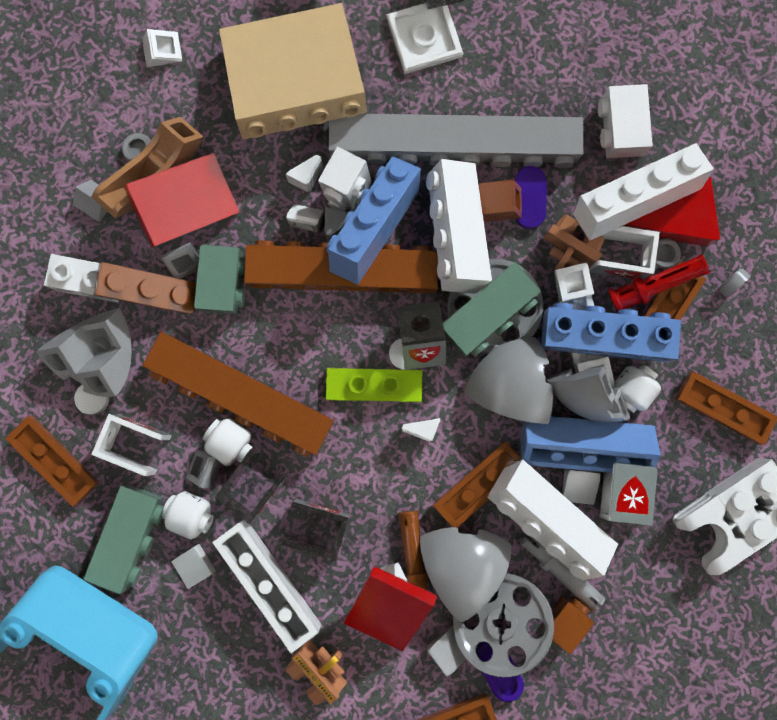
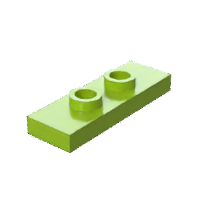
[326,368,422,402]

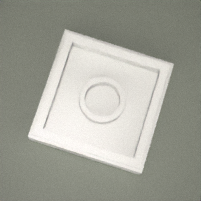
[386,0,463,74]

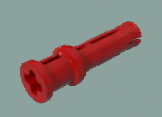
[607,254,710,314]

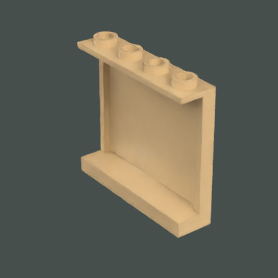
[219,3,367,139]

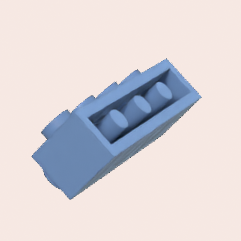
[326,156,421,285]
[541,303,681,363]
[520,416,661,473]

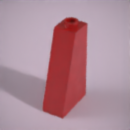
[623,177,720,246]

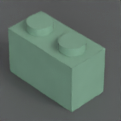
[194,245,245,315]

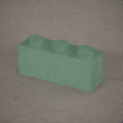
[439,262,541,358]
[83,484,164,594]

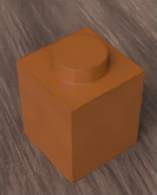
[478,179,522,221]
[539,596,595,655]

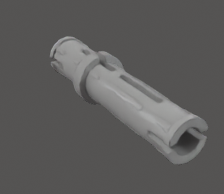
[520,536,605,612]

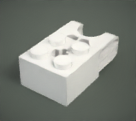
[673,458,777,575]

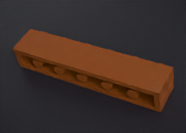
[244,240,438,294]
[142,331,335,458]

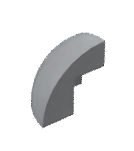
[36,308,132,397]
[464,337,553,424]
[546,365,630,422]
[420,527,511,623]

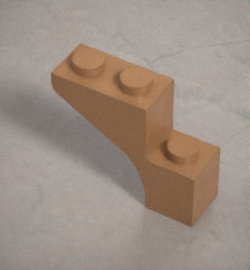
[91,117,203,218]

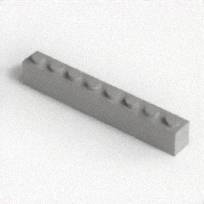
[329,114,583,168]

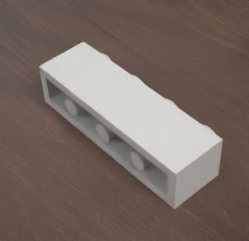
[573,143,714,241]
[426,159,492,293]
[488,459,618,581]
[212,519,321,653]

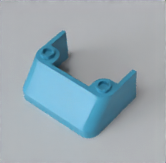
[0,566,158,720]

